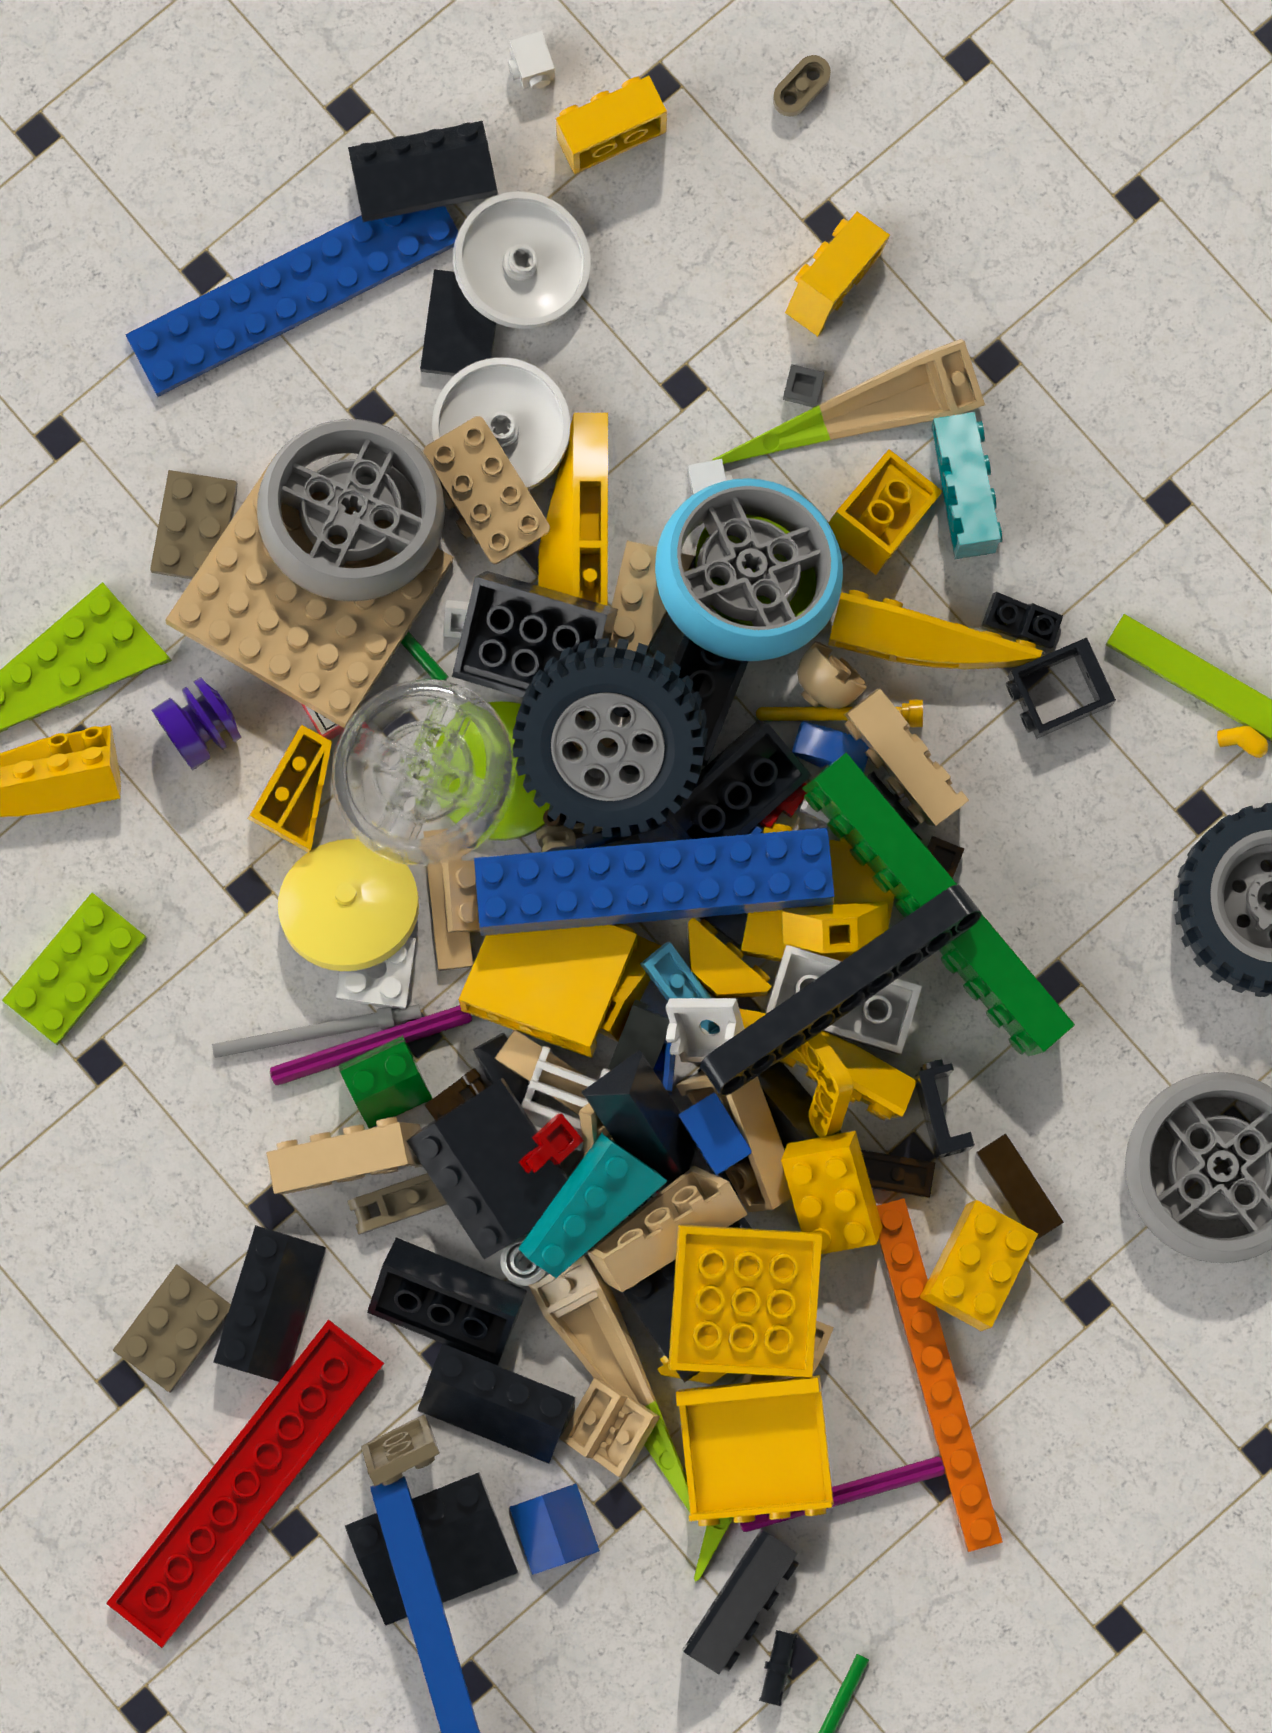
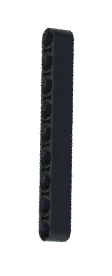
[700,885,982,1096]

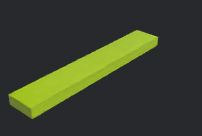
[1106,614,1272,742]

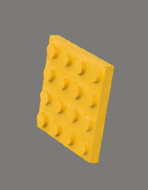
[668,1225,822,1378]

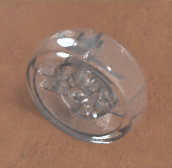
[332,679,517,866]

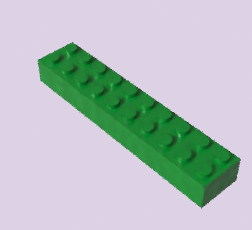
[803,753,1075,1057]

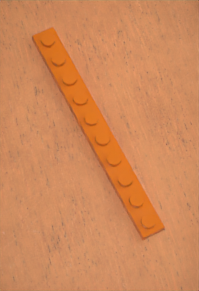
[877,1198,1003,1552]

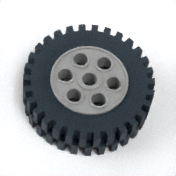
[512,638,708,837]

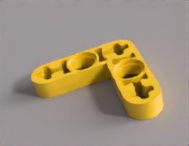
[796,1032,854,1137]

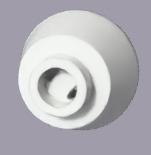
[500,1237,546,1285]

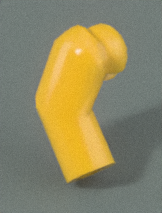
[1217,726,1268,758]

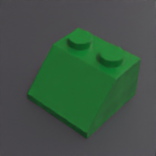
[339,1035,433,1129]

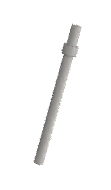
[212,1004,422,1058]

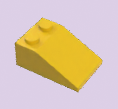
[828,449,943,575]

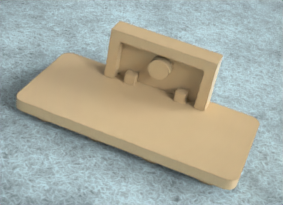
[423,416,550,564]

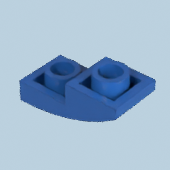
[792,722,869,773]

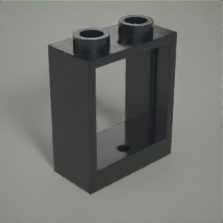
[1006,637,1116,739]

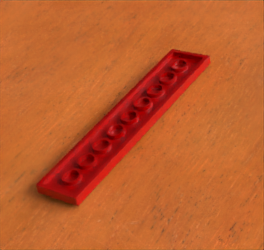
[106,1319,385,1648]

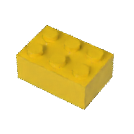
[555,76,667,175]
[781,1131,883,1254]
[920,1200,1038,1331]

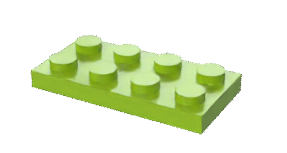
[2,893,147,1045]

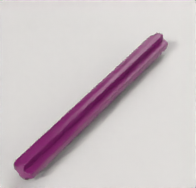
[270,1005,472,1085]
[740,1457,945,1532]

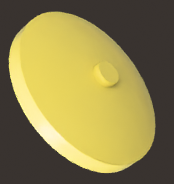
[278,839,419,971]

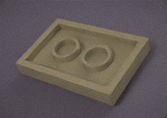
[150,470,238,579]
[113,1264,231,1393]
[361,1414,440,1486]

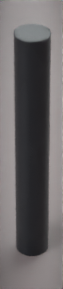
[575,819,662,849]

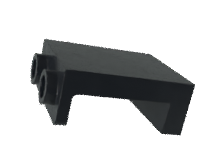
[914,1059,975,1160]

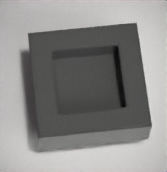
[783,364,825,408]

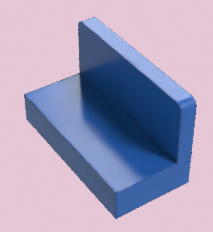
[678,1093,751,1176]

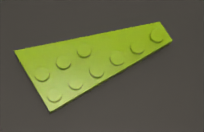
[0,582,172,733]

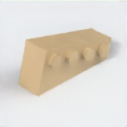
[844,688,969,826]
[266,1117,422,1194]
[587,1166,748,1292]

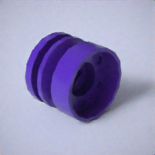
[151,677,242,771]

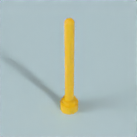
[756,700,923,727]

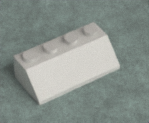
[765,945,922,1055]

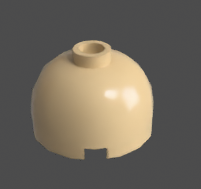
[797,641,867,709]

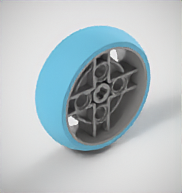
[655,478,843,661]

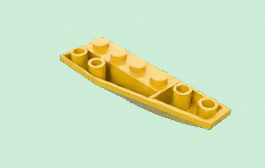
[538,413,608,606]
[828,590,1042,670]
[0,725,121,817]
[714,1009,917,1121]

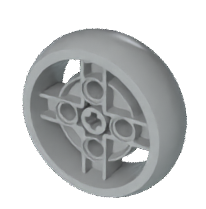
[257,419,445,601]
[1125,1072,1272,1263]

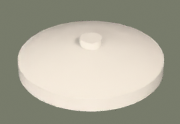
[453,191,591,329]
[432,357,571,490]

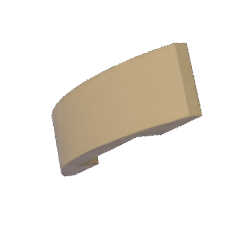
[494,1030,587,1116]

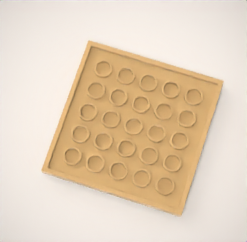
[166,454,454,729]

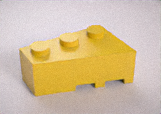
[785,211,890,337]
[247,724,332,853]

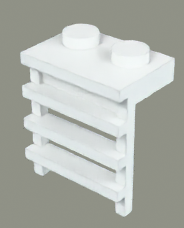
[521,1046,610,1151]

